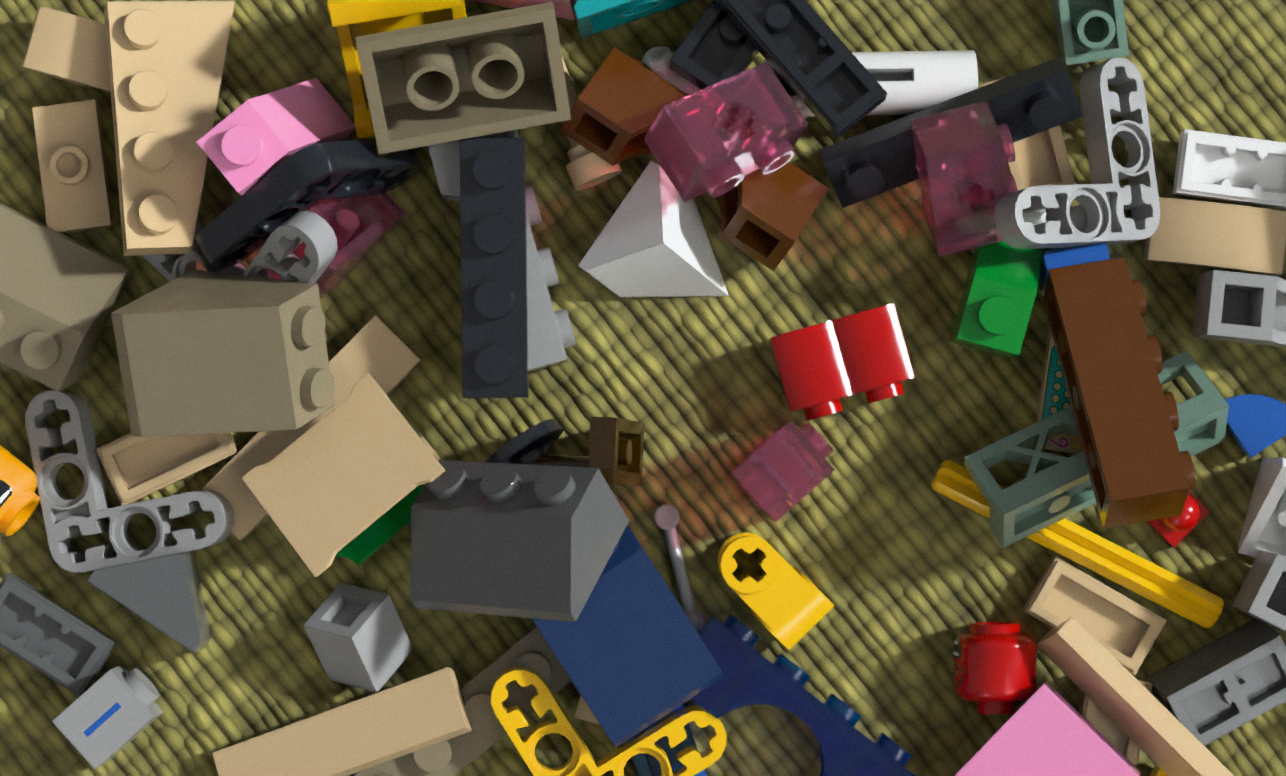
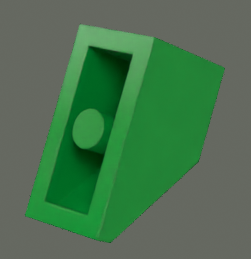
[949,219,1043,358]

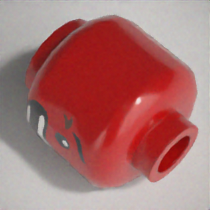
[953,622,1037,715]

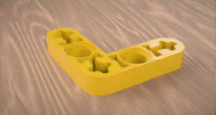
[491,665,727,776]

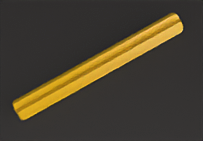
[931,460,1224,628]

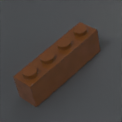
[1043,257,1196,528]

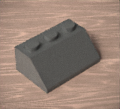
[410,460,629,622]

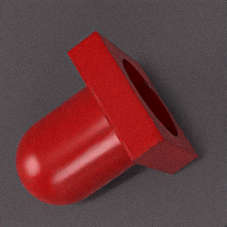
[1146,492,1210,548]

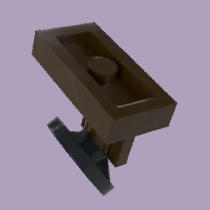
[485,417,644,486]

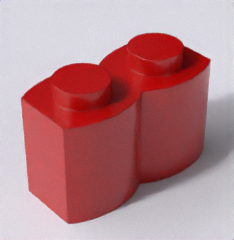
[769,303,915,421]

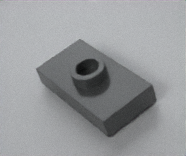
[0,573,118,697]

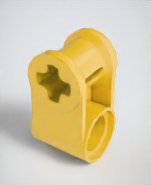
[717,532,834,651]

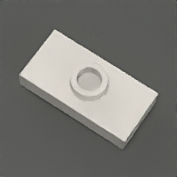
[1172,129,1286,209]

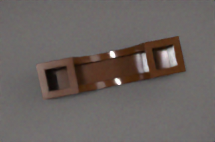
[560,47,829,271]

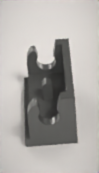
[1146,619,1286,746]

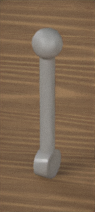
[654,505,705,633]

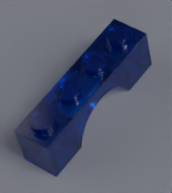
[691,614,916,776]

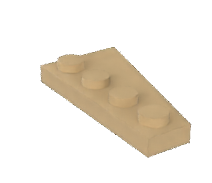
[104,1,235,256]

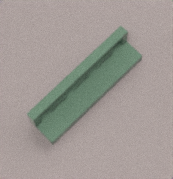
[964,350,1229,548]

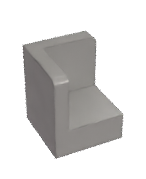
[303,583,412,693]

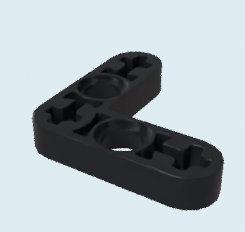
[193,139,421,272]

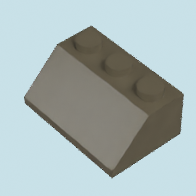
[355,2,571,154]
[0,203,132,392]

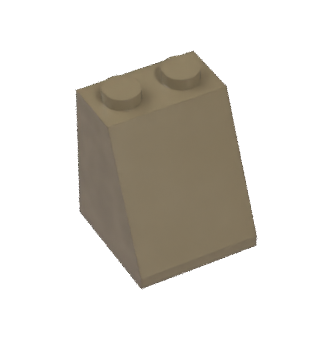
[111,269,335,437]

